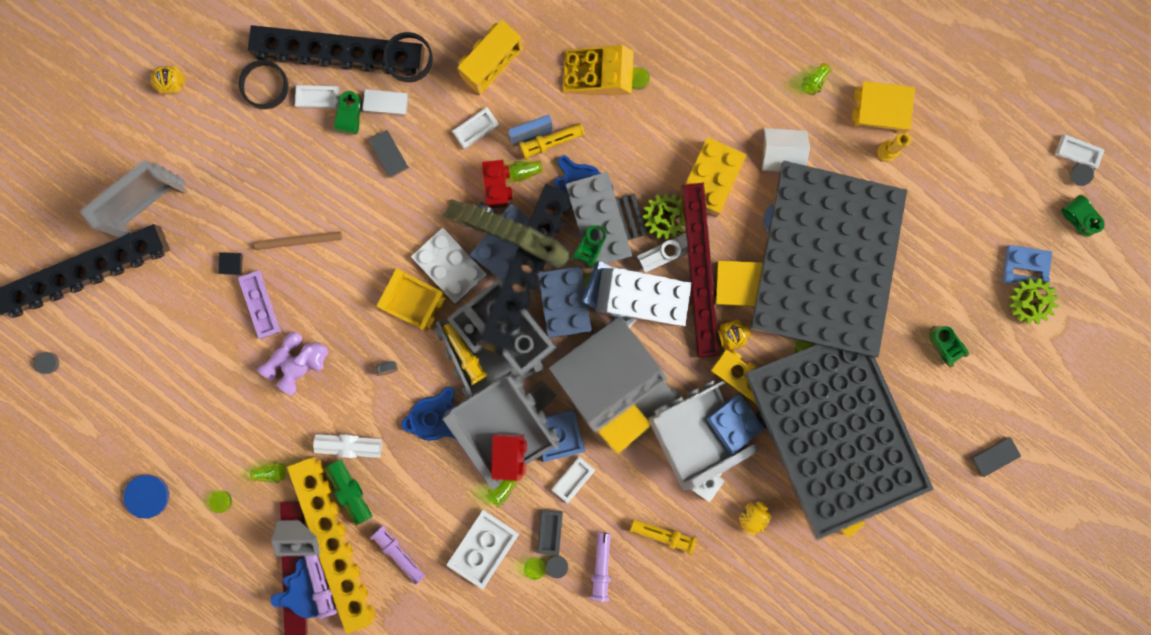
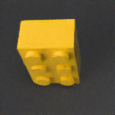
[457,20,523,95]
[678,137,747,217]

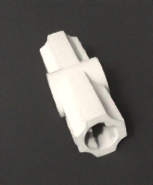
[637,233,687,273]
[313,434,382,458]

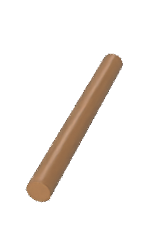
[255,231,342,250]

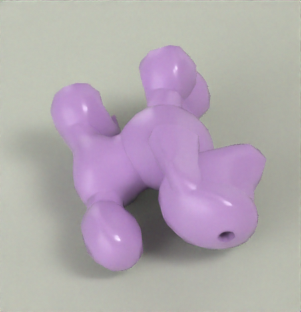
[257,332,329,397]

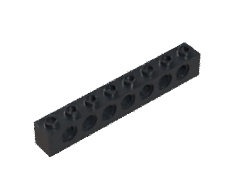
[248,25,425,77]
[477,183,571,355]
[0,224,170,318]

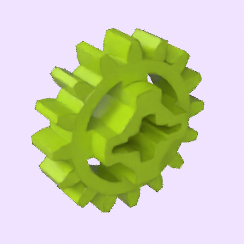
[642,193,685,240]
[1008,277,1059,325]

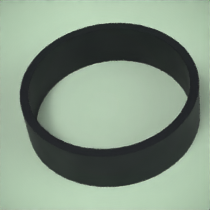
[383,32,433,83]
[239,60,289,109]

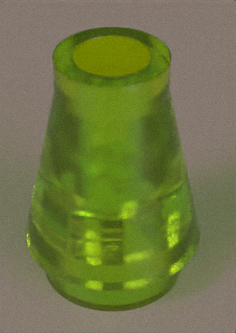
[802,63,832,95]
[510,160,543,183]
[250,461,285,483]
[485,480,517,508]

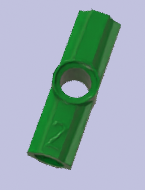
[324,459,373,526]

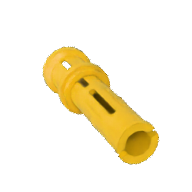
[519,123,585,160]
[877,133,911,162]
[442,322,489,386]
[630,519,697,555]

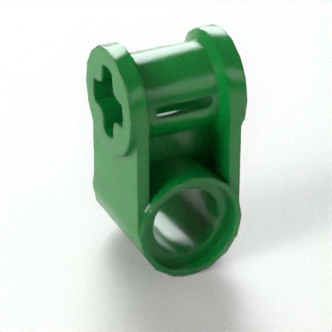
[334,91,362,135]
[1061,195,1105,237]
[572,225,606,269]
[929,326,969,368]

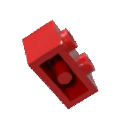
[482,160,513,208]
[491,433,527,481]

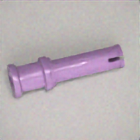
[369,525,426,585]
[590,533,611,601]
[304,555,338,619]

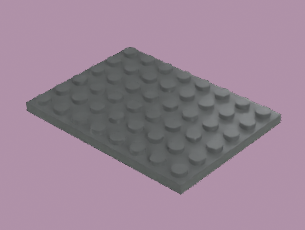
[750,161,907,358]
[744,345,934,540]

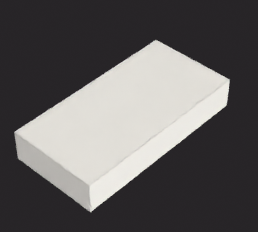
[295,85,340,109]
[363,89,408,116]
[452,107,500,150]
[1055,134,1105,171]
[551,456,595,504]

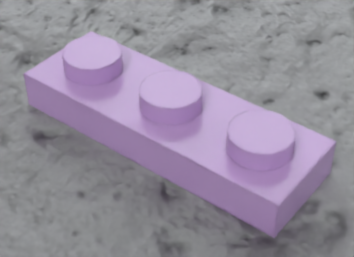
[238,270,281,339]

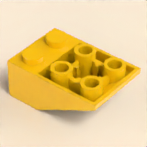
[563,45,633,95]

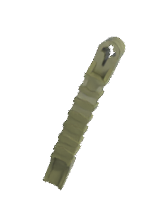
[442,199,569,267]

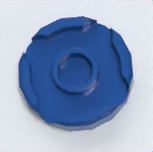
[124,475,170,519]

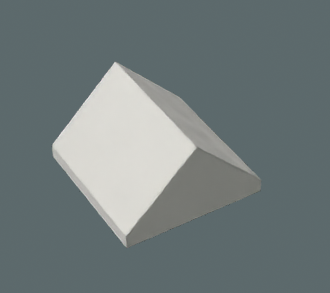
[762,128,810,172]

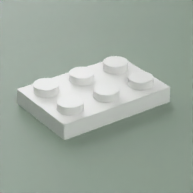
[411,228,487,304]
[447,509,520,590]

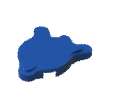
[554,155,613,205]
[402,387,457,441]
[270,557,336,618]

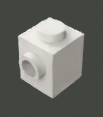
[691,473,724,502]

